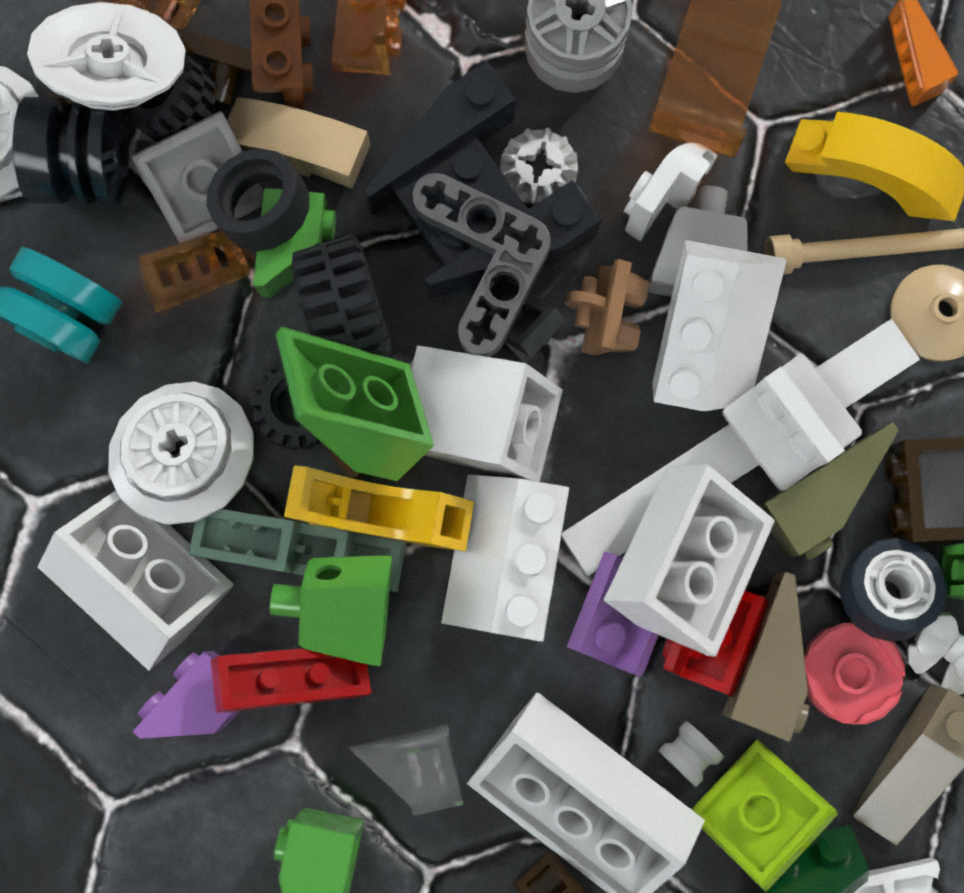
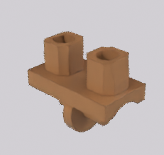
[564,259,650,356]

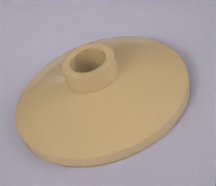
[890,265,964,362]

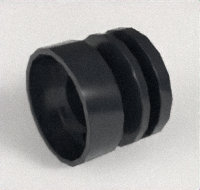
[12,97,129,205]

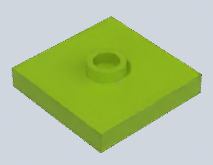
[691,739,838,892]

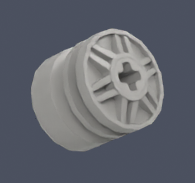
[524,0,633,93]

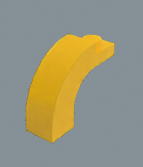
[784,112,964,221]
[284,466,474,552]

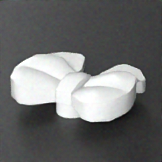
[907,612,964,695]

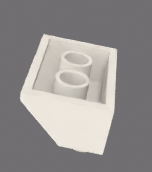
[652,240,786,411]
[604,464,775,657]
[441,475,569,642]
[38,490,234,671]

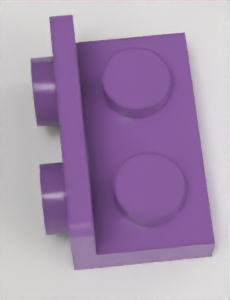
[567,551,658,677]

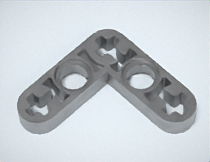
[412,173,551,357]

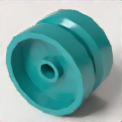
[0,246,123,364]

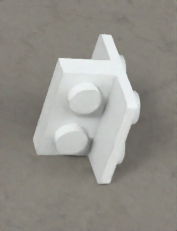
[722,354,862,491]

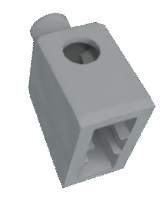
[648,186,748,297]

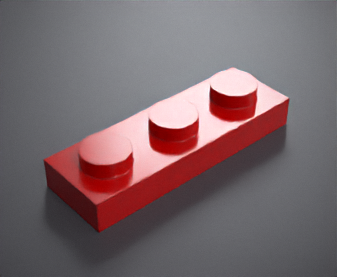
[210,648,372,713]

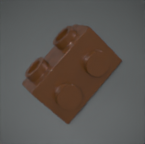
[249,0,313,110]

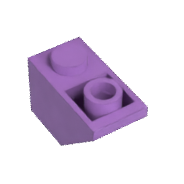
[132,651,240,739]

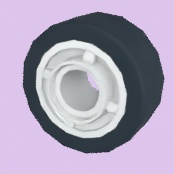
[840,538,948,642]

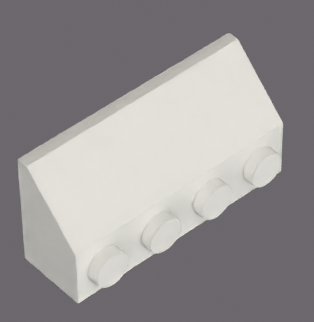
[467,692,705,893]

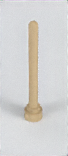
[764,228,964,275]

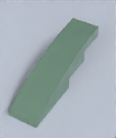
[189,509,407,592]

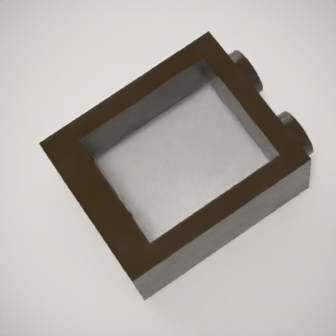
[884,437,964,544]

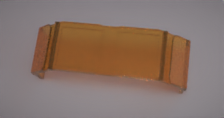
[649,0,783,158]

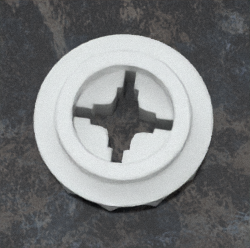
[500,127,578,205]

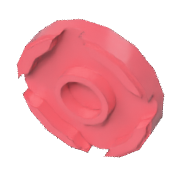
[804,623,905,725]

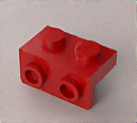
[663,591,769,697]

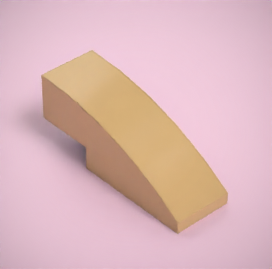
[227,97,371,189]

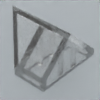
[348,725,463,816]

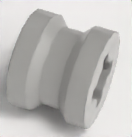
[658,721,724,787]

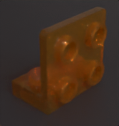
[332,0,406,75]

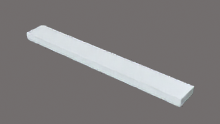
[561,319,920,577]

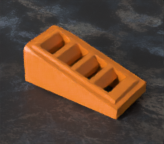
[888,0,959,107]

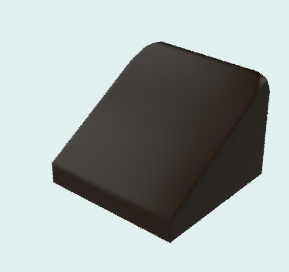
[513,850,588,893]

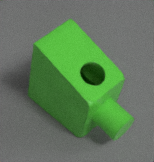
[270,555,392,666]

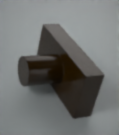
[177,28,252,105]

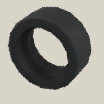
[206,148,309,252]

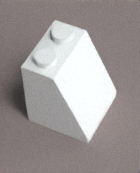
[410,345,563,482]

